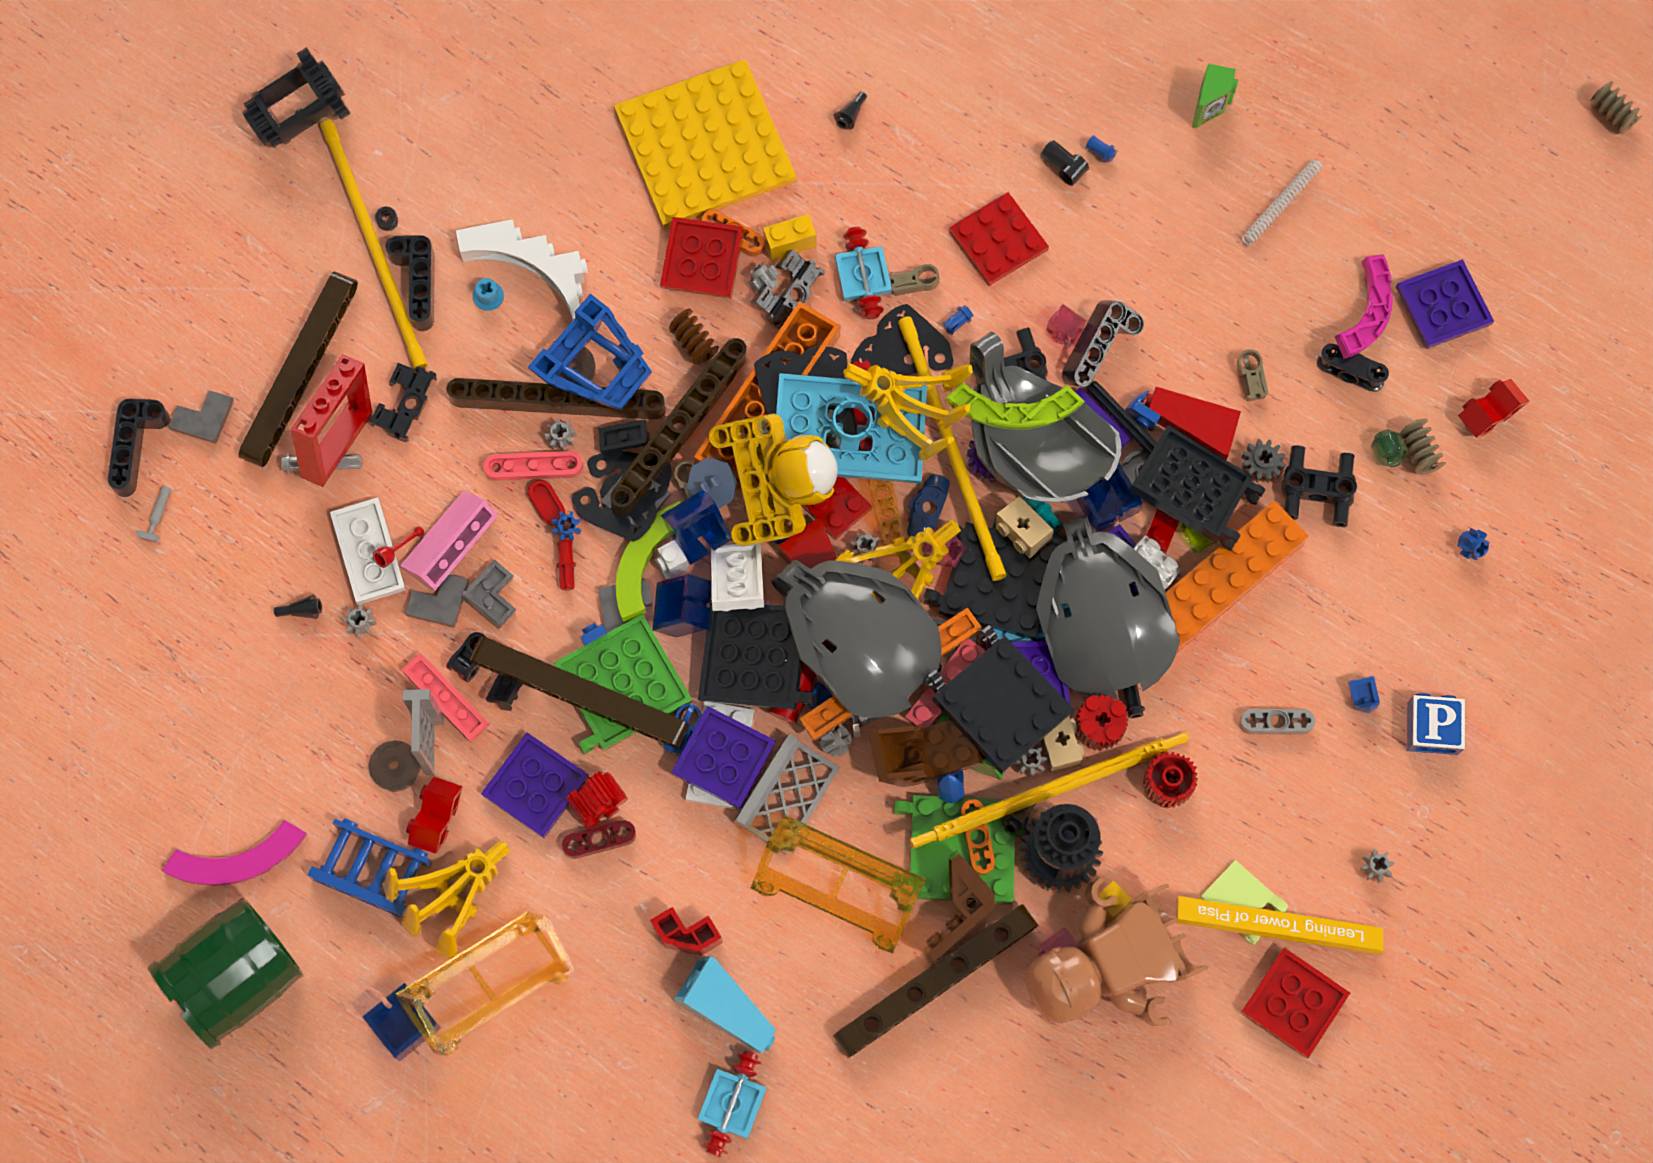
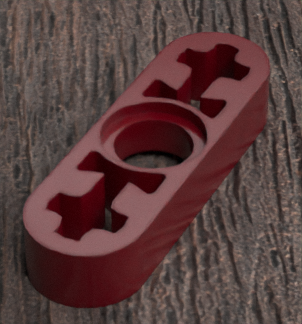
[562,820,636,859]

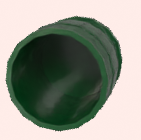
[148,897,304,1049]

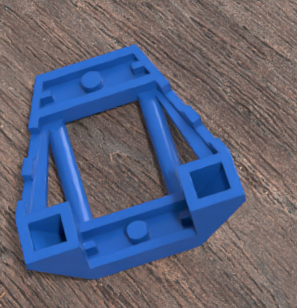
[528,294,652,410]

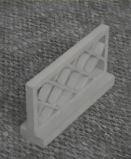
[403,689,444,775]
[733,734,840,855]

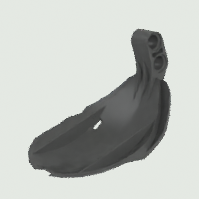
[970,332,1121,503]
[1036,515,1180,700]
[771,560,941,718]

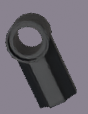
[1040,140,1089,186]

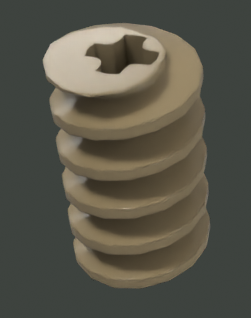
[1590,81,1642,134]
[1400,418,1446,474]

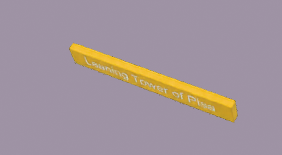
[1176,896,1384,955]

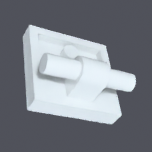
[1132,535,1181,590]

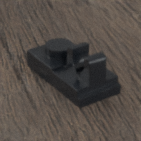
[598,419,650,454]
[486,674,523,711]

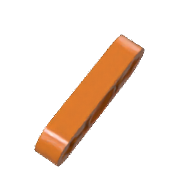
[702,210,764,257]
[960,799,995,875]

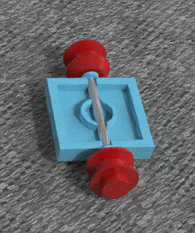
[835,226,892,320]
[698,1050,767,1158]

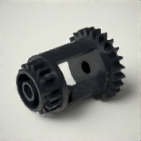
[242,47,351,148]
[1018,804,1103,893]

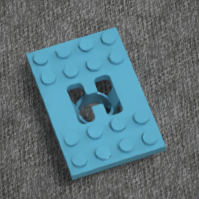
[776,373,927,484]

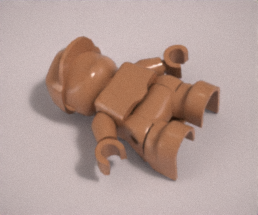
[1026,878,1208,1026]

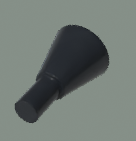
[834,91,867,130]
[274,594,322,619]
[1002,803,1037,836]

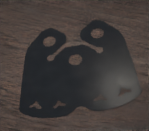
[851,304,953,377]
[754,347,849,423]
[572,451,672,542]

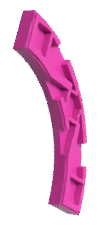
[1335,254,1393,358]
[162,820,307,886]

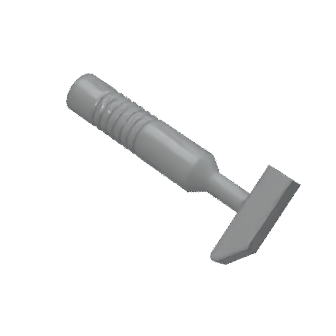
[136,486,172,543]

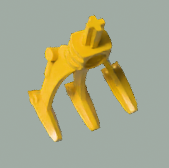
[843,363,973,461]
[835,519,961,600]
[382,840,511,959]

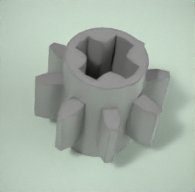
[748,263,779,292]
[545,419,576,451]
[851,531,880,564]
[343,605,376,638]
[820,725,851,756]
[1014,747,1047,778]
[1360,849,1394,883]

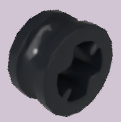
[375,206,398,231]

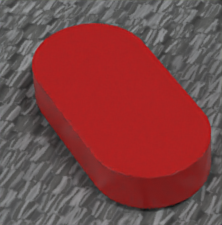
[528,480,566,526]

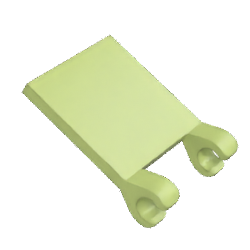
[1201,860,1288,945]

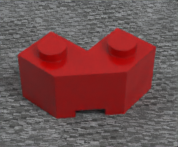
[1458,379,1530,438]
[406,777,463,854]
[650,907,723,956]

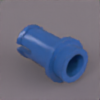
[1085,135,1117,163]
[942,305,974,335]

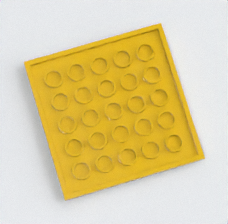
[614,59,797,229]

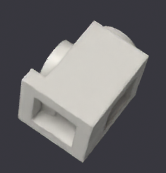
[655,540,688,581]

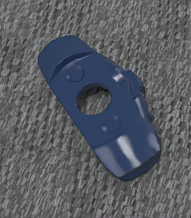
[907,474,950,543]

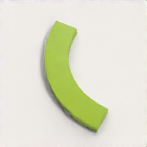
[945,382,1085,430]
[616,501,690,622]

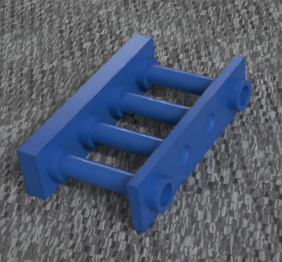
[307,818,432,919]

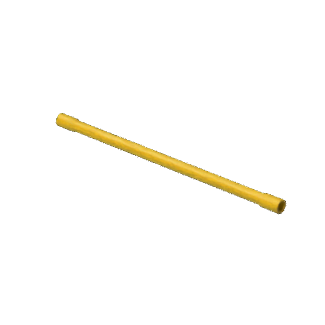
[320,119,428,371]
[898,317,1007,581]

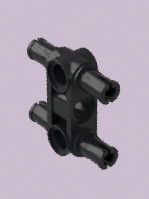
[970,327,1048,385]
[1281,445,1357,527]

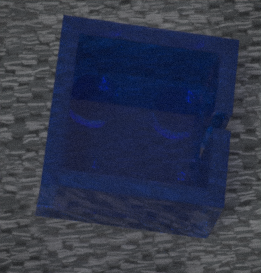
[1076,463,1143,532]
[661,490,733,565]
[652,574,712,638]
[362,983,441,1062]

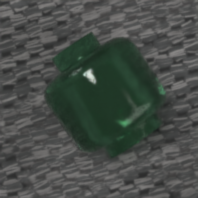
[1371,430,1408,467]

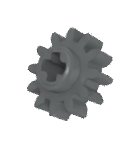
[1241,439,1286,483]

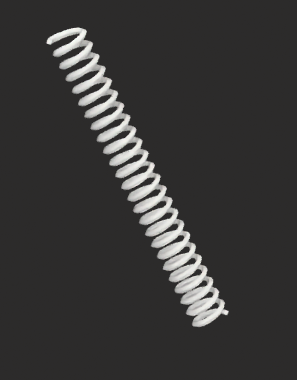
[1242,160,1323,246]

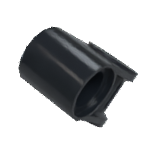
[446,632,487,683]

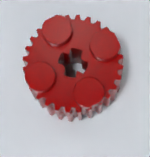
[1075,694,1129,751]
[1143,752,1198,809]
[566,771,628,829]

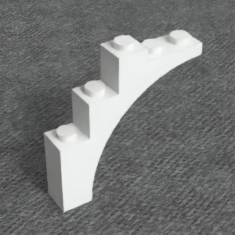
[456,219,588,320]

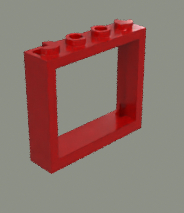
[290,354,373,487]

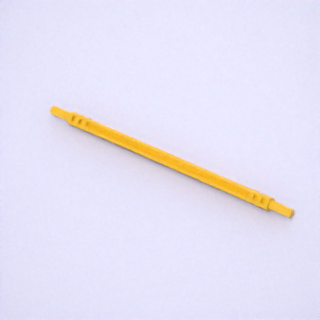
[909,732,1189,849]

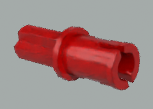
[556,540,576,591]

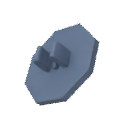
[687,457,738,510]

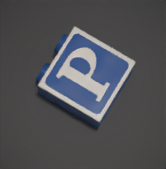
[1407,693,1465,755]

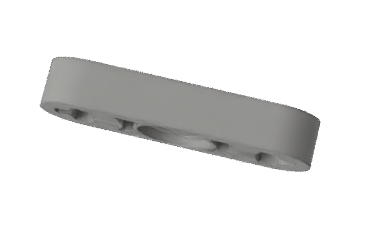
[1239,709,1315,735]

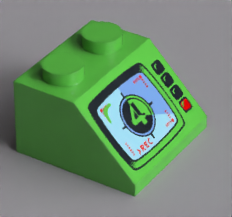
[1192,63,1238,128]

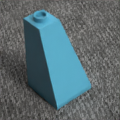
[673,956,776,1053]

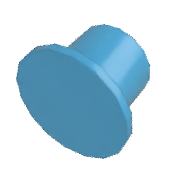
[473,278,504,311]

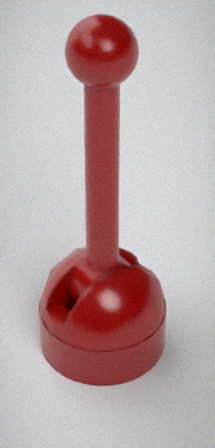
[373,526,424,568]

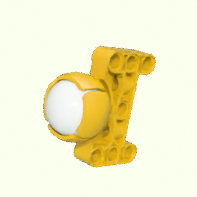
[709,414,838,546]

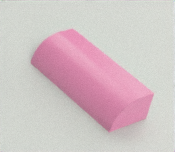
[400,491,498,591]

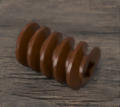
[669,308,719,364]

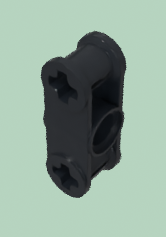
[1317,343,1389,392]

